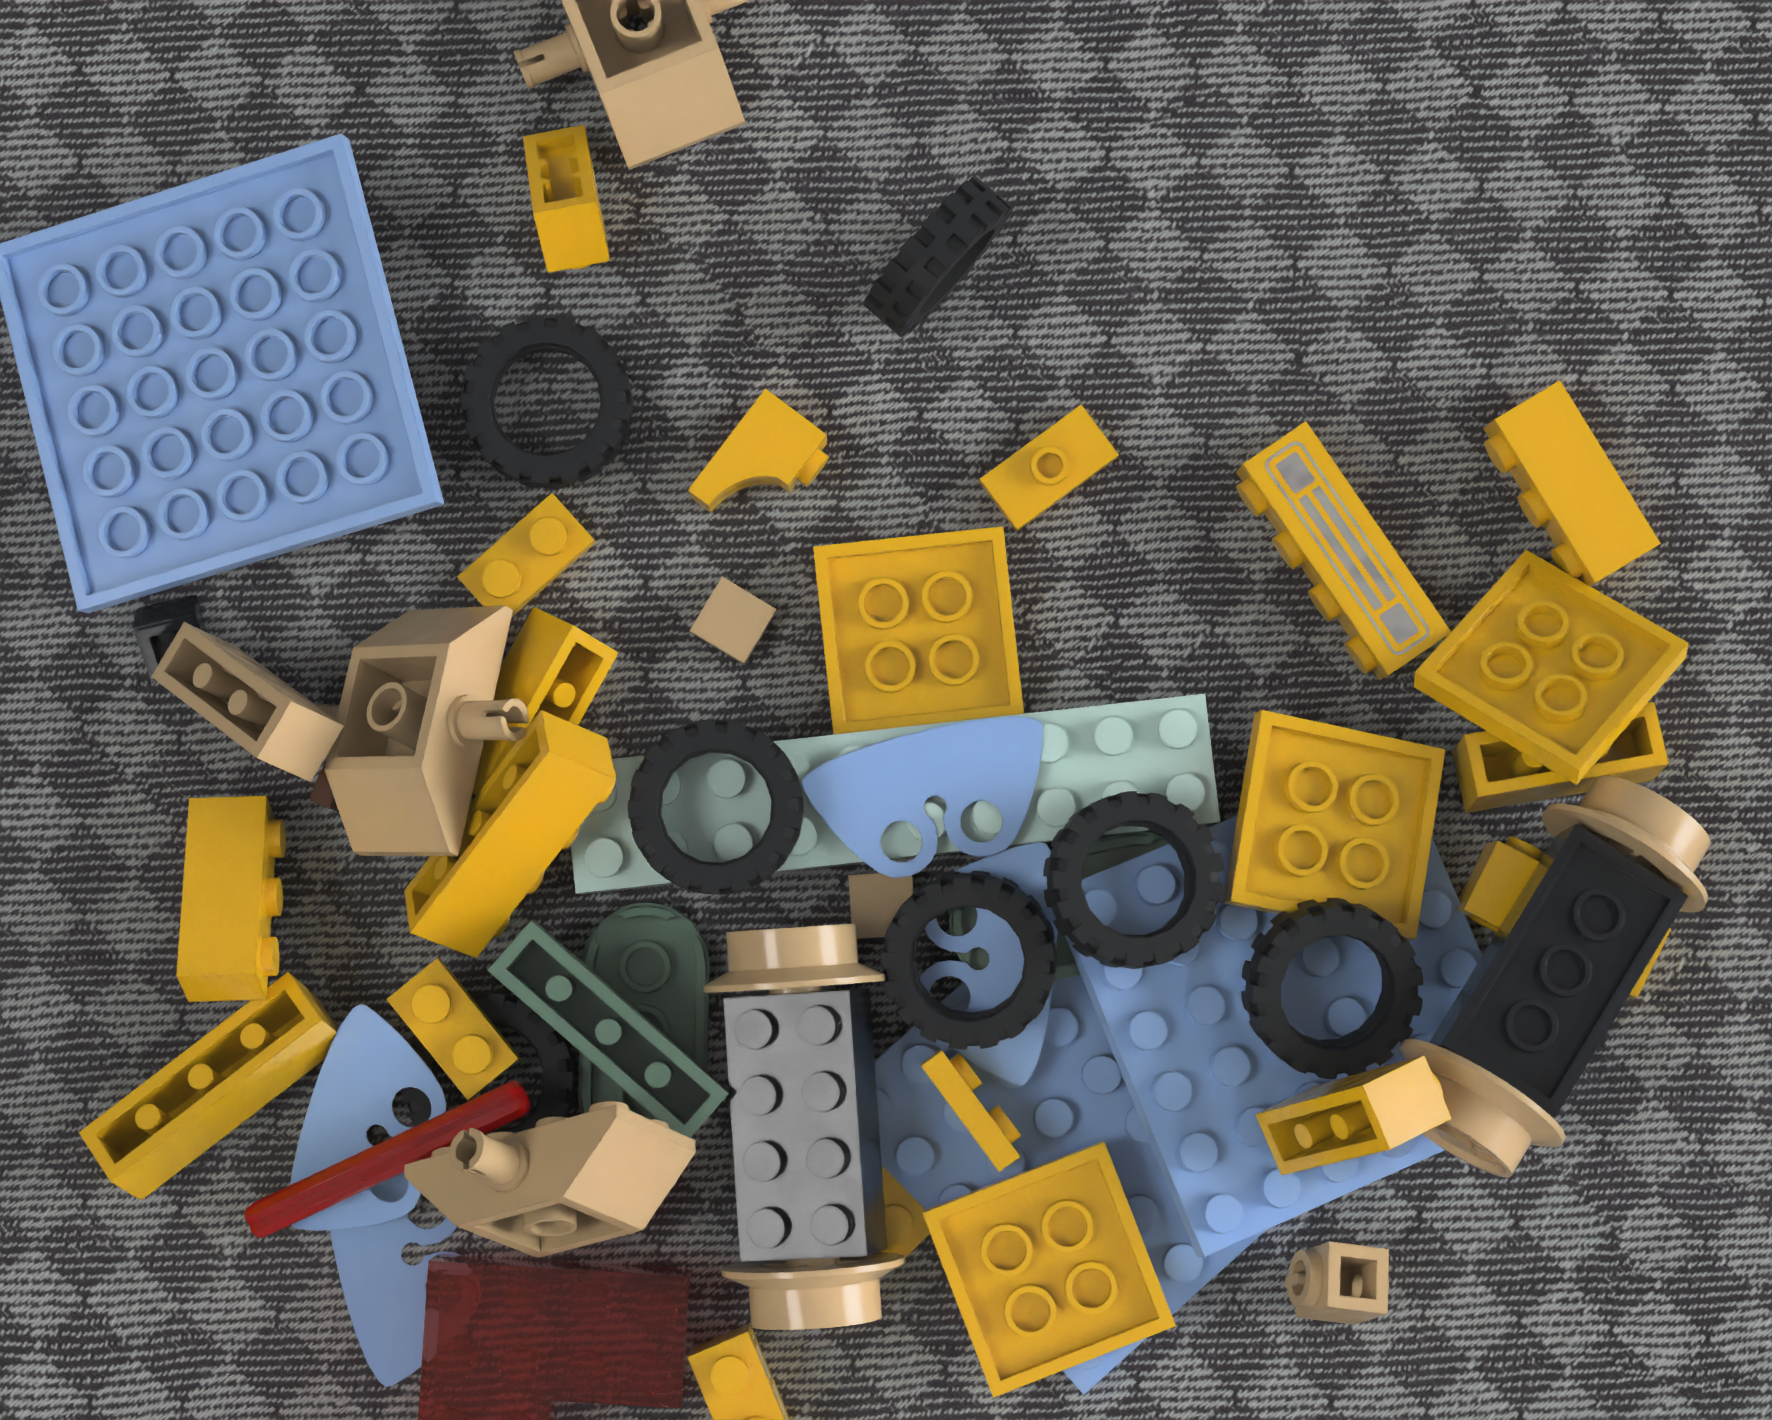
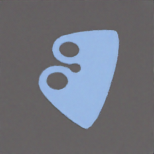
[801,716,1043,878]
[920,842,1057,1085]
[290,1004,447,1231]
[330,1172,482,1387]

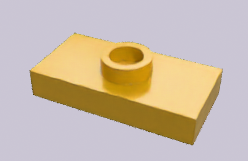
[979,405,1119,532]

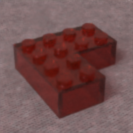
[418,1254,693,1420]

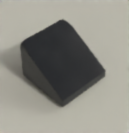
[133,595,206,683]

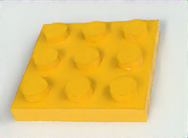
[813,526,1024,735]
[1413,550,1689,785]
[1223,710,1446,941]
[922,1141,1176,1398]

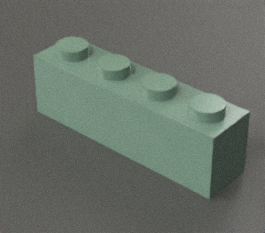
[488,921,729,1138]

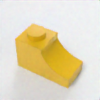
[523,124,610,273]
[688,389,829,513]

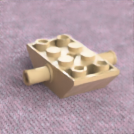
[513,0,750,170]
[317,606,529,856]
[404,1101,696,1258]

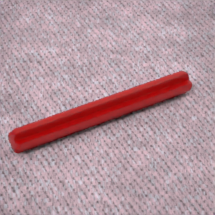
[244,1081,531,1238]

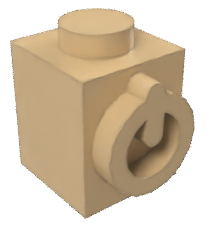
[1285,1241,1389,1325]

